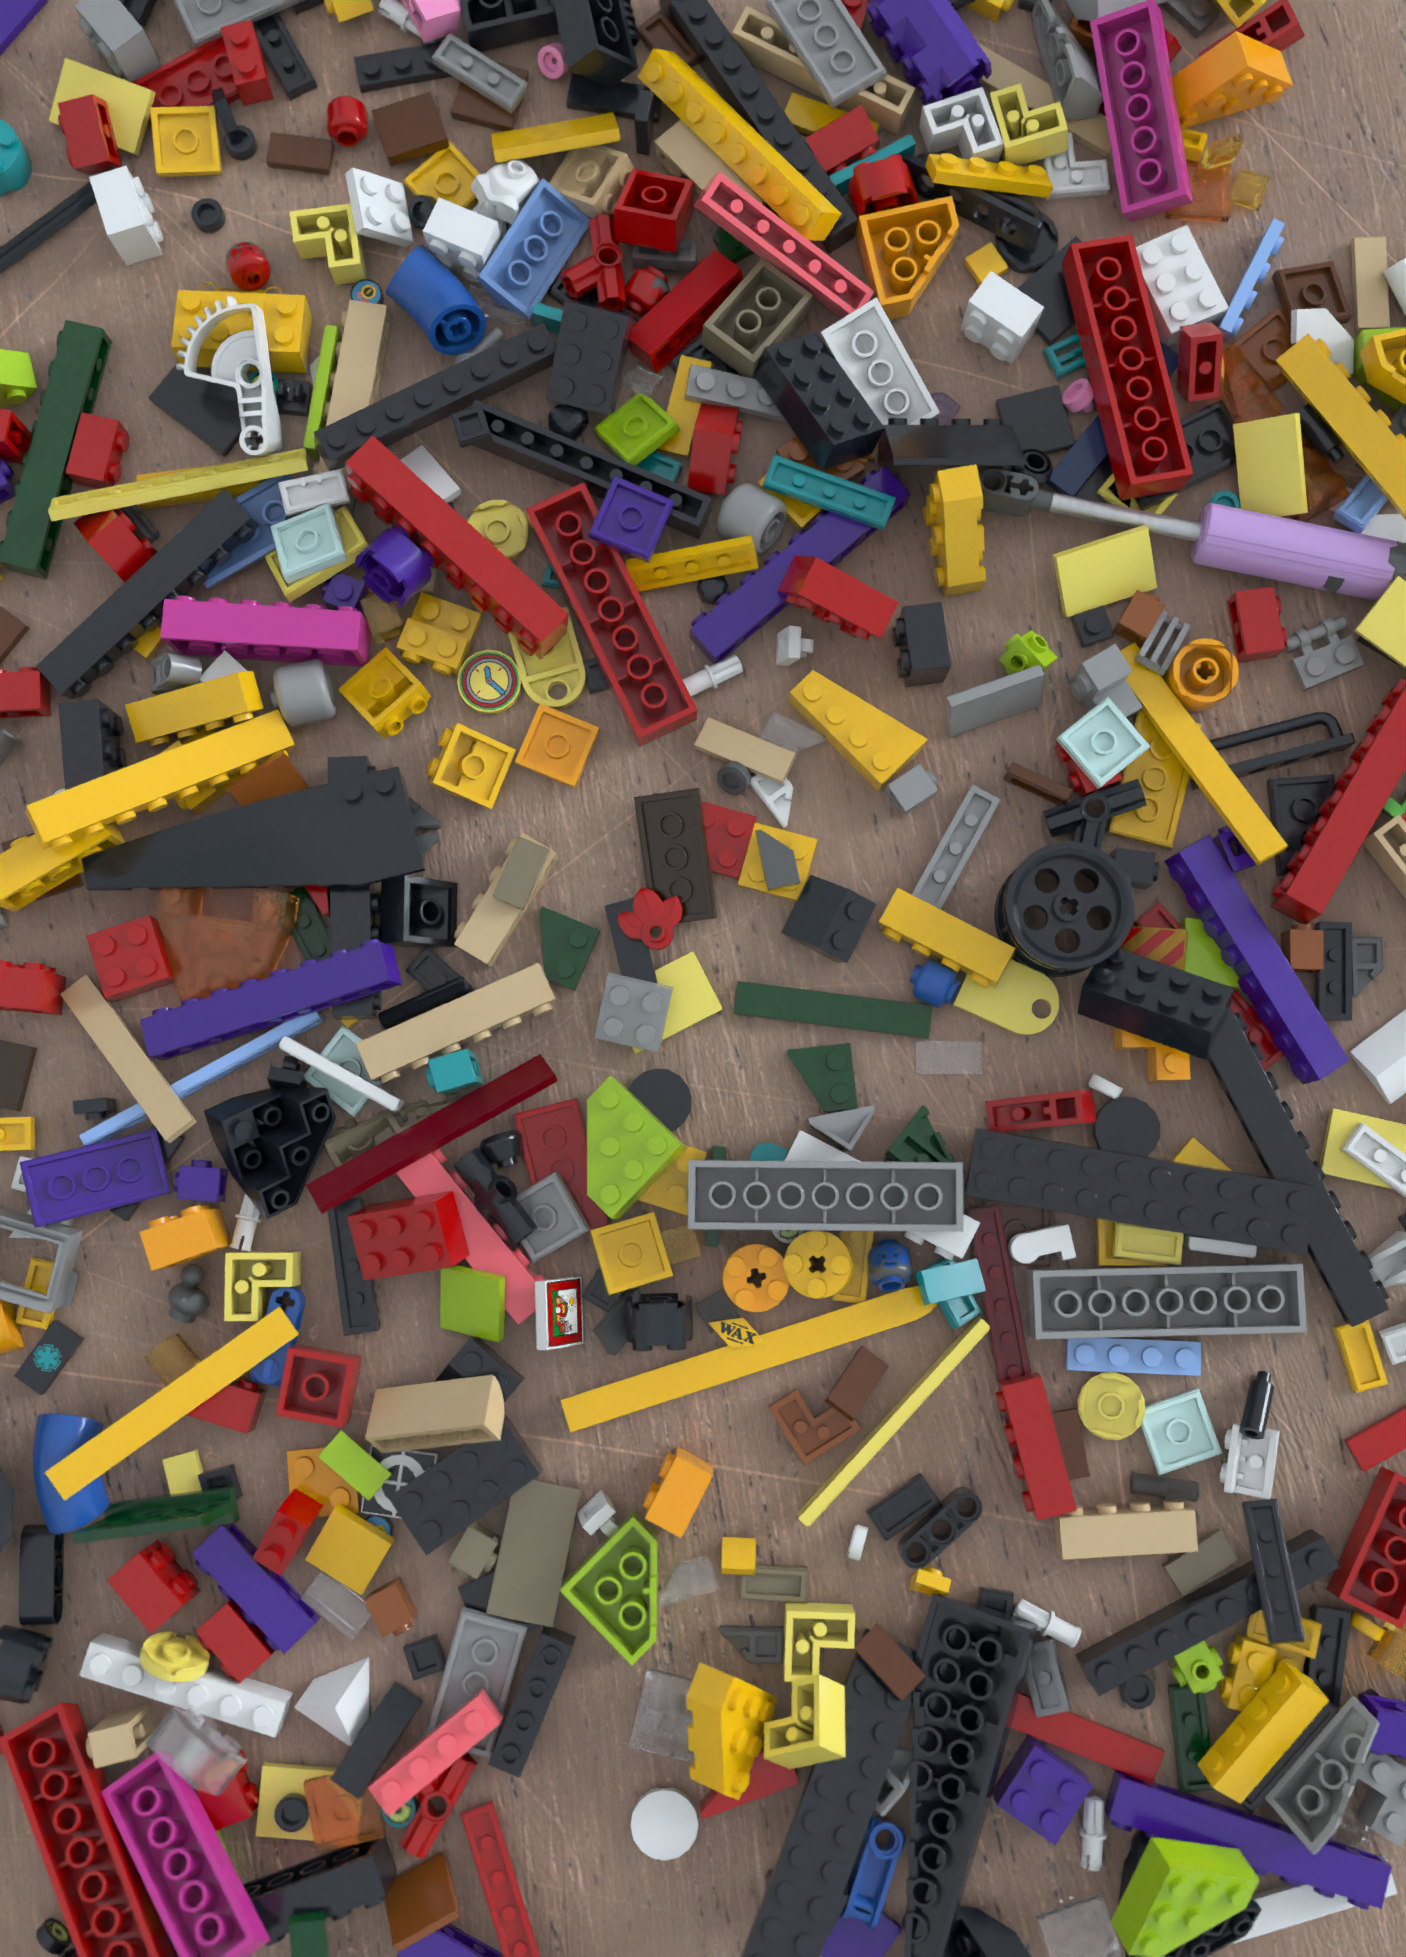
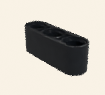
[898,1487,983,1569]
[19,1524,64,1625]

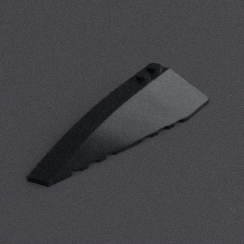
[81,766,426,891]
[904,1593,1038,1957]

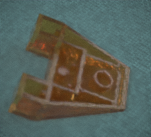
[155,887,299,1006]

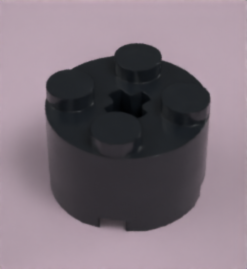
[625,1293,693,1351]
[0,1624,53,1704]

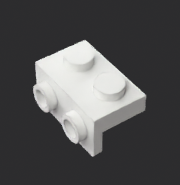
[1220,1423,1280,1499]

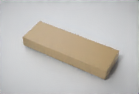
[1351,237,1390,333]
[694,717,796,785]

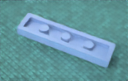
[1218,218,1285,344]
[1065,1337,1201,1376]

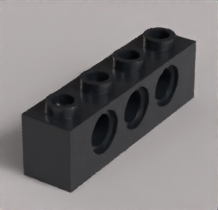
[488,1626,576,1778]

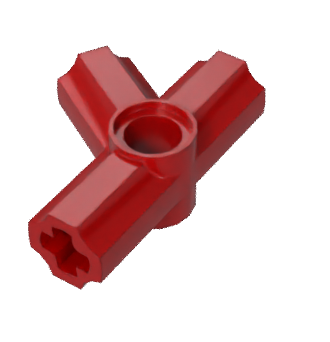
[561,214,626,311]
[399,1753,478,1859]

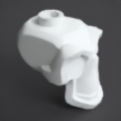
[471,159,539,238]

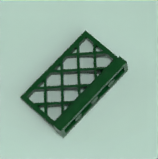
[72,1486,239,1544]

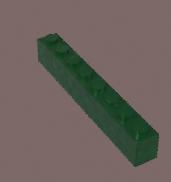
[0,320,112,580]

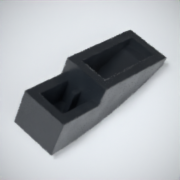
[330,1682,423,1799]

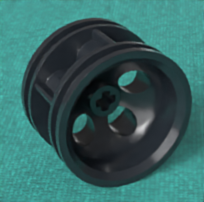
[994,842,1135,977]

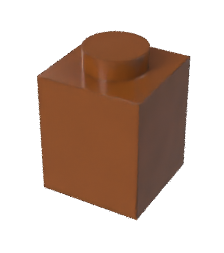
[1113,590,1166,647]
[1281,924,1324,973]
[364,1576,418,1637]

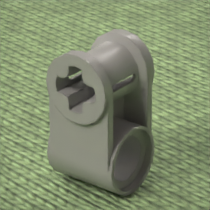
[151,653,202,695]

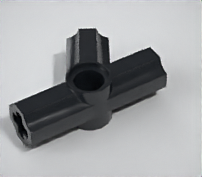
[1043,779,1147,850]

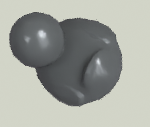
[168,1264,210,1323]

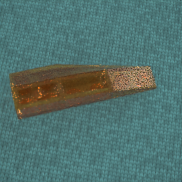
[1221,343,1349,522]

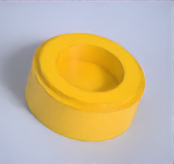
[1350,1611,1385,1641]

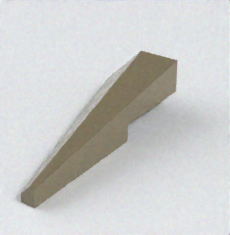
[324,1086,482,1169]

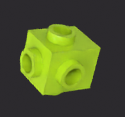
[998,630,1058,675]
[1170,1641,1224,1694]

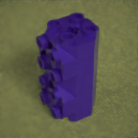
[866,0,992,106]

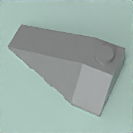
[1031,0,1104,121]
[1265,1696,1380,1855]

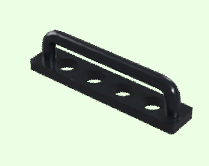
[902,153,1044,252]
[1190,712,1356,790]

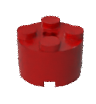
[848,154,919,219]

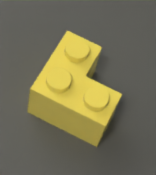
[990,83,1068,166]
[289,203,367,285]
[224,1251,301,1321]
[783,1602,855,1682]
[764,1674,845,1769]

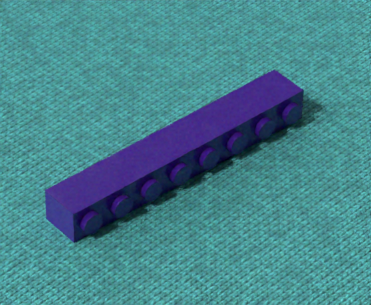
[690,466,910,664]
[1164,834,1349,1085]
[141,939,402,1060]
[1105,1770,1392,1910]

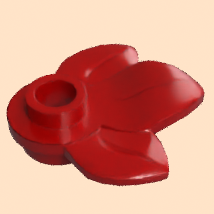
[617,887,682,950]

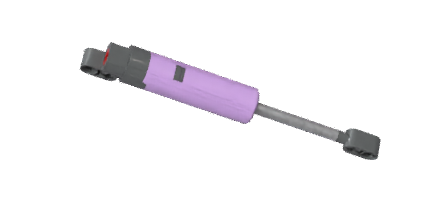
[979,468,1406,601]

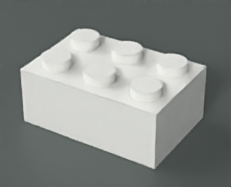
[1136,225,1229,347]

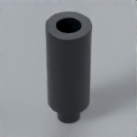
[1296,404,1345,464]
[1239,1371,1274,1440]

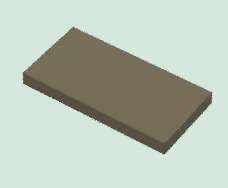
[486,1479,581,1628]

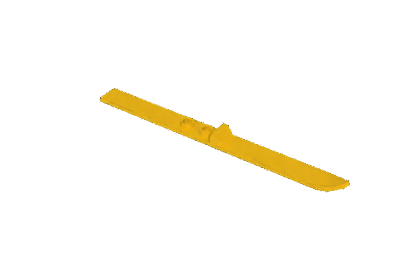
[560,1286,938,1433]

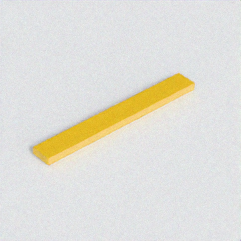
[1120,642,1288,866]
[45,1306,299,1501]

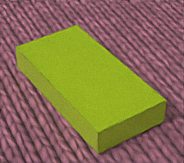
[318,1430,391,1501]

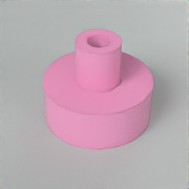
[538,42,569,79]
[1062,378,1095,413]

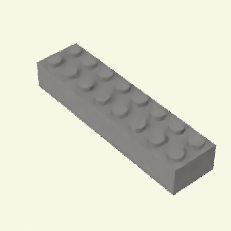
[688,1160,963,1232]
[1026,1262,1307,1339]

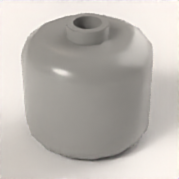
[717,483,787,555]
[270,658,337,727]

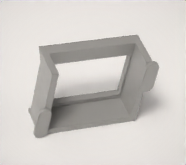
[0,1206,83,1314]

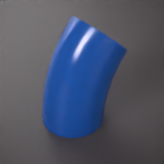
[386,244,486,356]
[33,1414,110,1534]

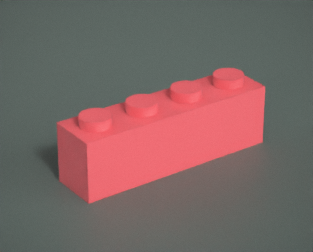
[368,1688,504,1817]

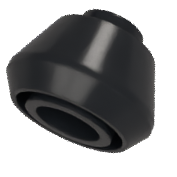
[548,404,589,441]
[1012,448,1054,487]
[479,1130,522,1169]

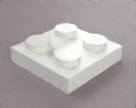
[345,168,414,248]

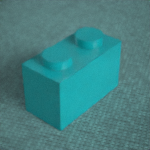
[425,1049,484,1095]

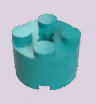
[0,119,32,196]

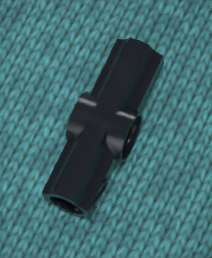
[454,1148,537,1246]

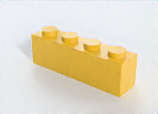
[125,671,264,746]
[879,887,1015,988]
[1197,1661,1329,1804]

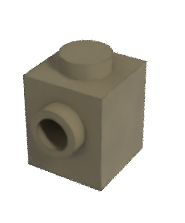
[448,1522,501,1579]

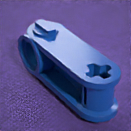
[250,1287,306,1387]
[839,1816,907,1930]

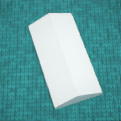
[820,297,940,425]
[1348,1008,1406,1105]

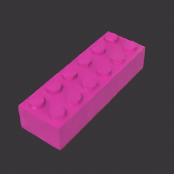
[1090,0,1193,222]
[160,596,372,667]
[101,1749,270,1957]

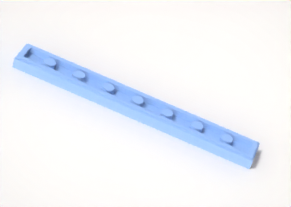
[79,1011,326,1146]

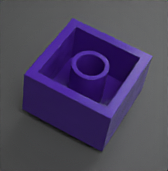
[992,1735,1093,1845]

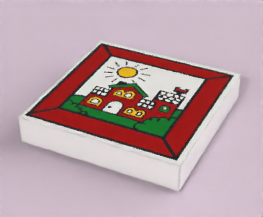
[535,1277,584,1350]

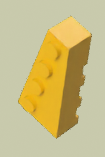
[788,670,928,792]

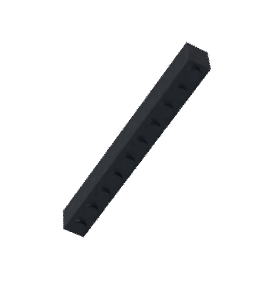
[659,0,858,254]
[1207,1009,1389,1327]

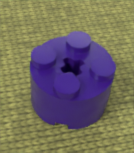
[355,526,434,607]

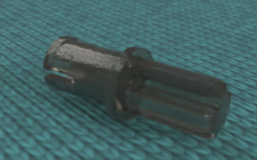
[1130,1472,1200,1502]

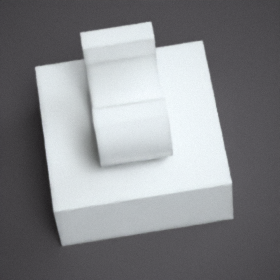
[776,625,814,666]
[577,1490,618,1537]

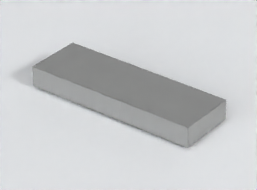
[432,33,529,114]

